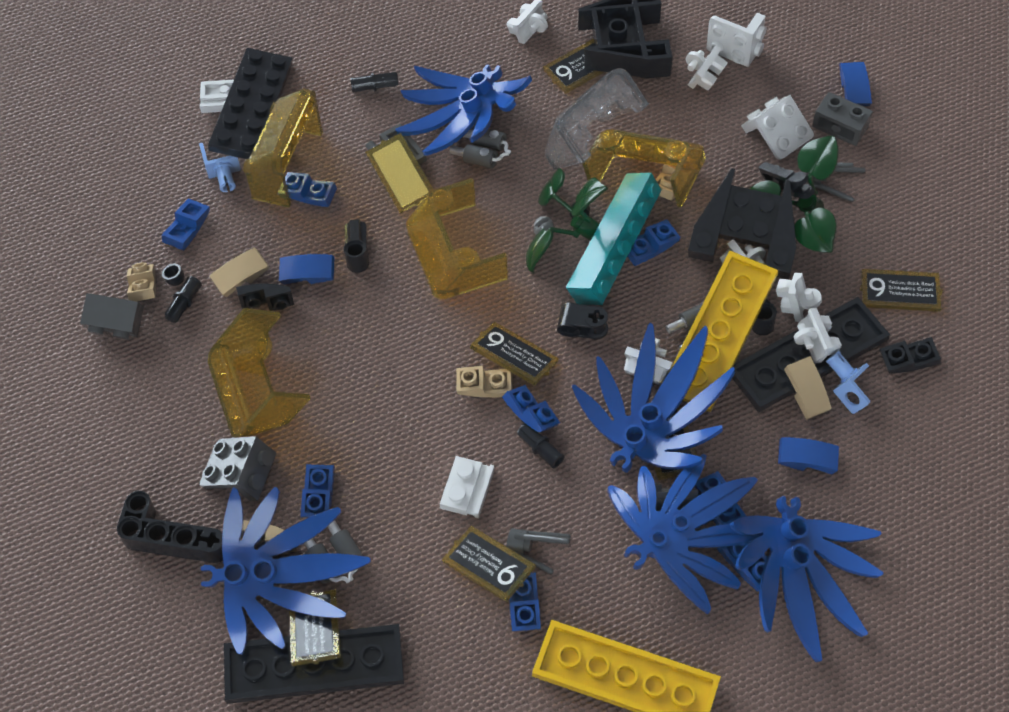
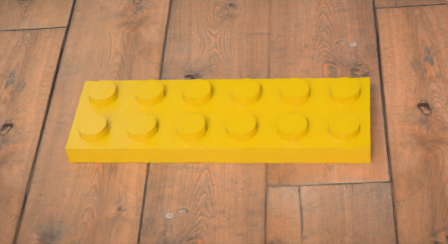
[669,250,778,413]
[532,620,721,712]

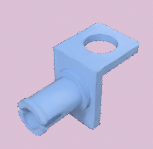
[199,143,241,192]
[825,351,870,414]

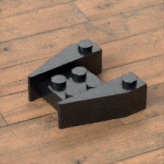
[578,0,673,79]
[688,168,796,280]

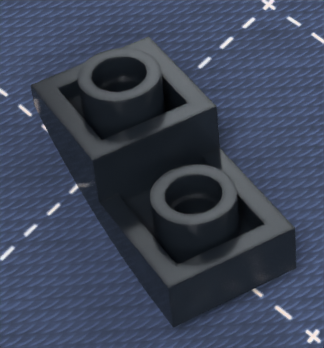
[236,283,295,311]
[880,337,941,373]

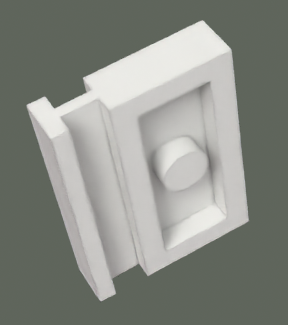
[200,80,234,113]
[440,456,494,519]

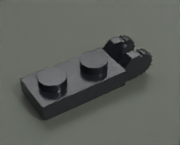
[759,162,815,199]

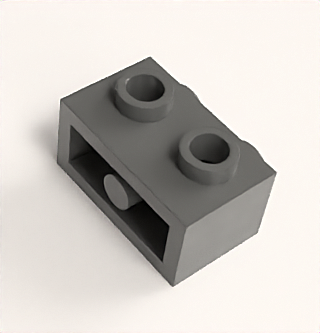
[812,92,873,146]
[80,293,144,339]

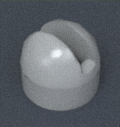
[534,216,554,235]

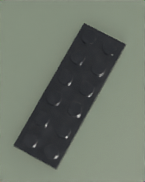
[208,48,293,161]
[732,297,890,413]
[224,624,404,704]

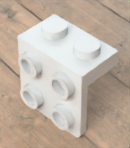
[706,13,767,67]
[741,95,814,160]

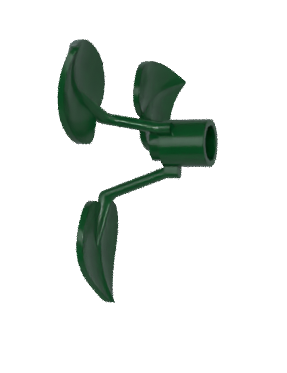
[750,136,839,253]
[526,168,608,273]

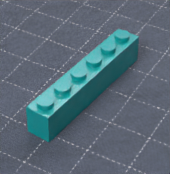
[566,173,662,305]

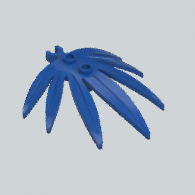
[395,65,532,156]
[572,323,735,473]
[607,454,761,614]
[201,487,371,655]
[730,496,883,662]

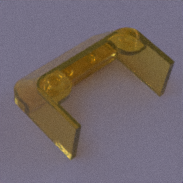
[243,88,323,208]
[583,129,706,207]
[406,178,508,299]
[208,308,311,438]

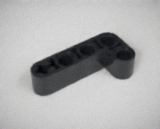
[117,491,223,563]

